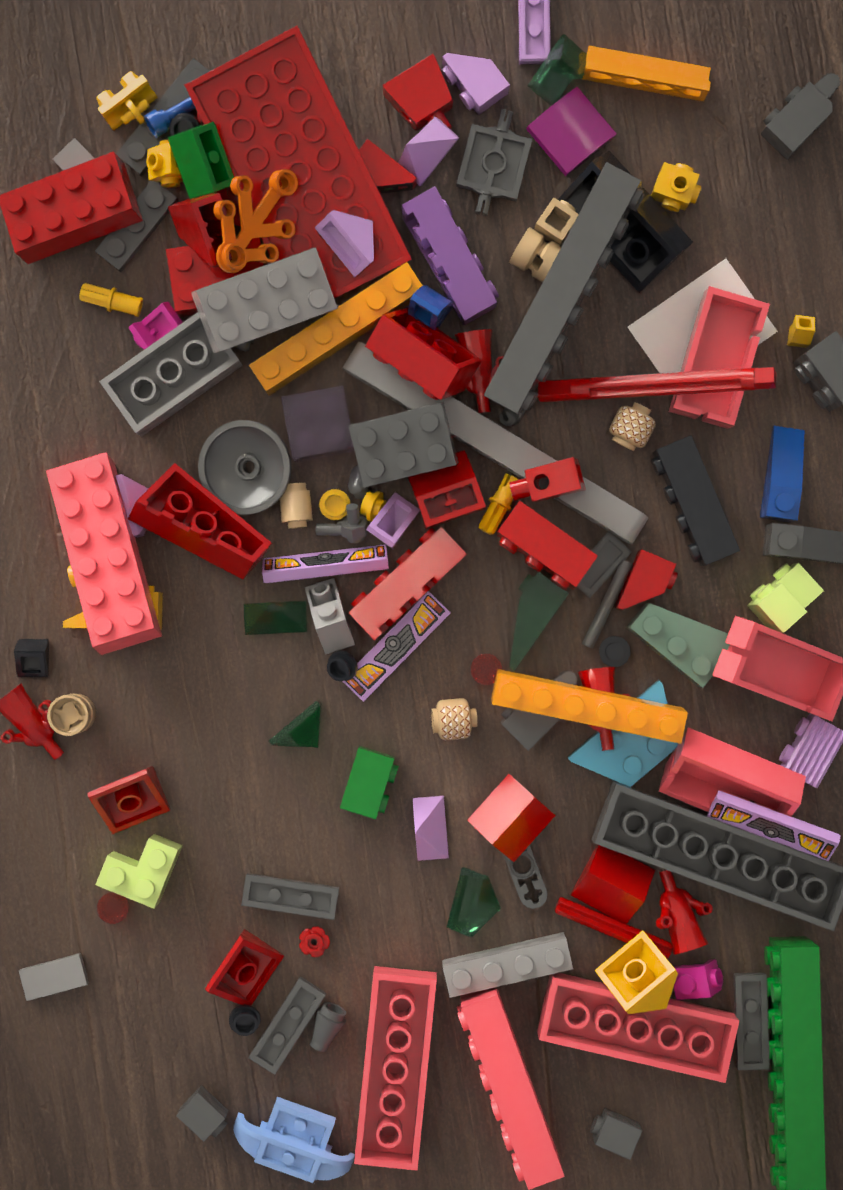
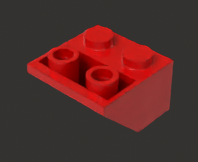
[408,450,486,529]

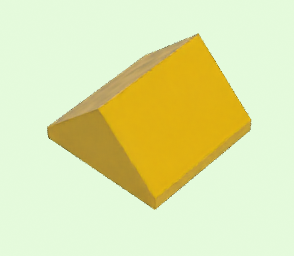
[595,930,678,1014]

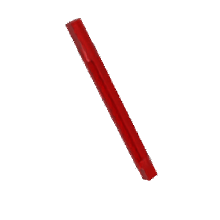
[538,367,776,402]

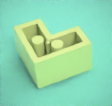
[747,563,824,633]
[95,834,183,909]

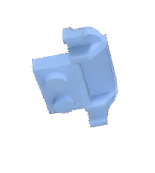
[233,1097,355,1183]

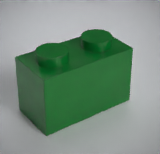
[167,122,234,199]
[340,746,399,819]

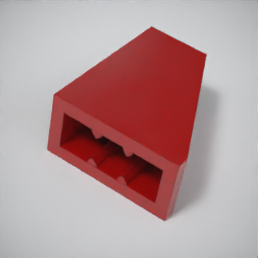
[168,193,232,266]

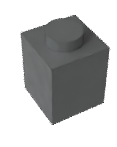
[176,1085,229,1142]
[590,1107,642,1160]

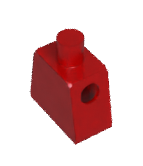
[382,54,453,130]
[509,457,586,502]

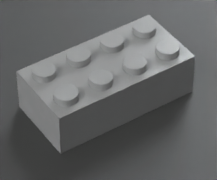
[191,247,338,353]
[99,312,243,437]

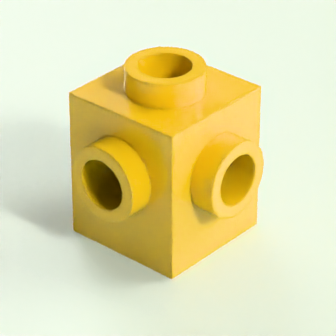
[146,140,183,188]
[651,162,701,212]

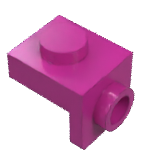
[129,302,183,350]
[674,959,723,1000]

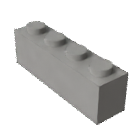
[442,932,573,998]

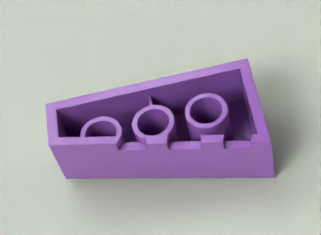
[402,186,499,326]

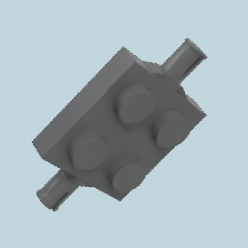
[456,109,532,216]

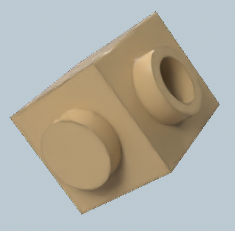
[534,197,579,245]

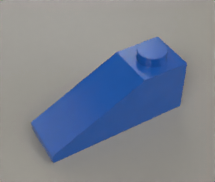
[760,426,805,522]

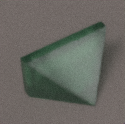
[244,601,307,635]
[268,699,322,748]
[447,867,501,937]

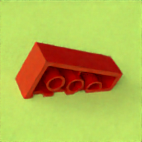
[128,463,272,580]

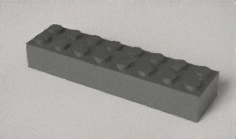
[484,162,645,414]
[591,781,843,931]

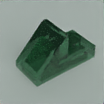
[528,34,587,105]

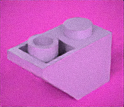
[441,53,510,115]

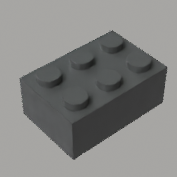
[348,402,459,488]

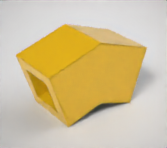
[787,315,815,348]

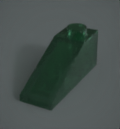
[508,572,569,671]

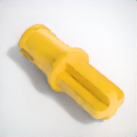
[79,283,143,317]
[479,473,519,535]

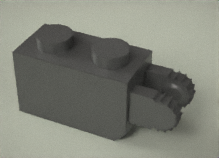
[761,72,841,160]
[500,670,578,751]

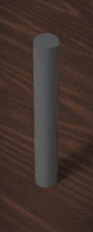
[582,559,633,649]

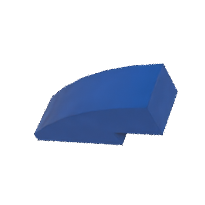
[408,285,453,331]

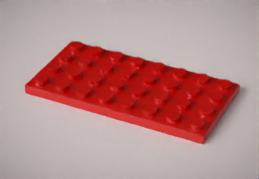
[184,26,412,299]

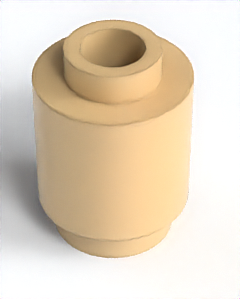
[279,483,313,529]

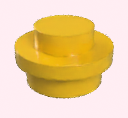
[319,489,351,520]
[360,491,387,522]

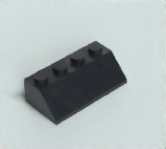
[558,151,693,293]

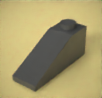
[763,523,843,564]

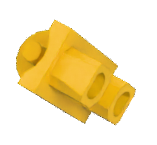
[96,71,158,131]

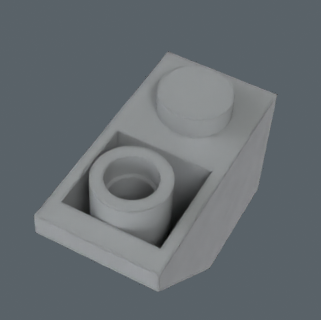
[305,578,355,655]

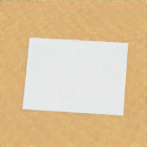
[628,259,778,373]

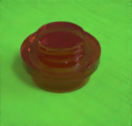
[471,654,502,685]
[97,892,129,924]

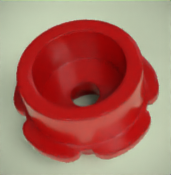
[299,926,330,957]

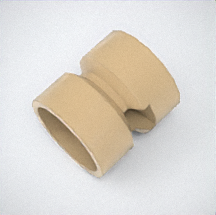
[509,227,562,283]
[47,693,96,736]

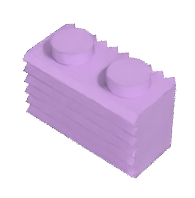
[779,714,843,788]

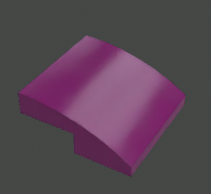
[526,87,616,177]

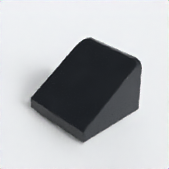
[14,639,49,677]

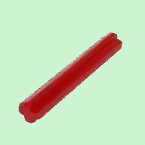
[555,897,673,959]

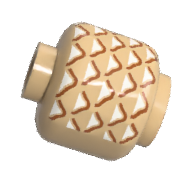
[609,402,656,451]
[431,698,477,740]

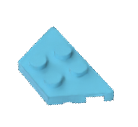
[567,680,677,787]

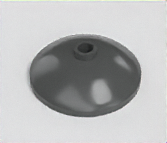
[198,420,291,515]

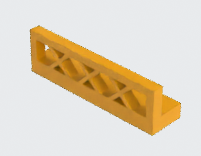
[582,46,711,102]

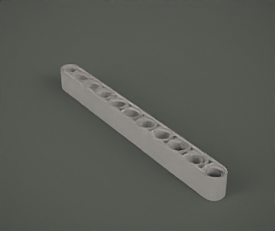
[342,342,648,545]

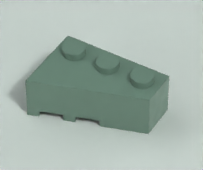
[626,603,730,688]

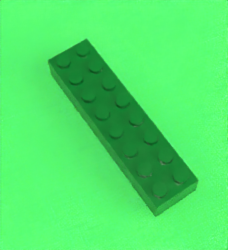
[764,936,826,1190]

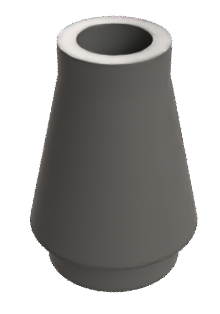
[310,1002,346,1052]

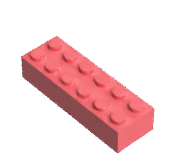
[46,452,162,655]
[354,966,437,1170]
[537,973,739,1083]
[457,987,565,1190]

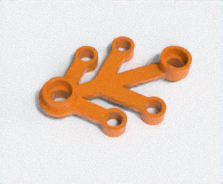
[213,169,298,273]

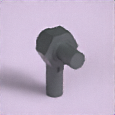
[316,503,368,543]

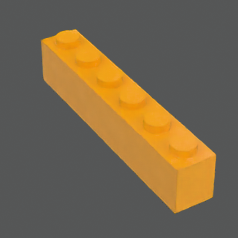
[249,262,423,396]
[491,669,688,744]

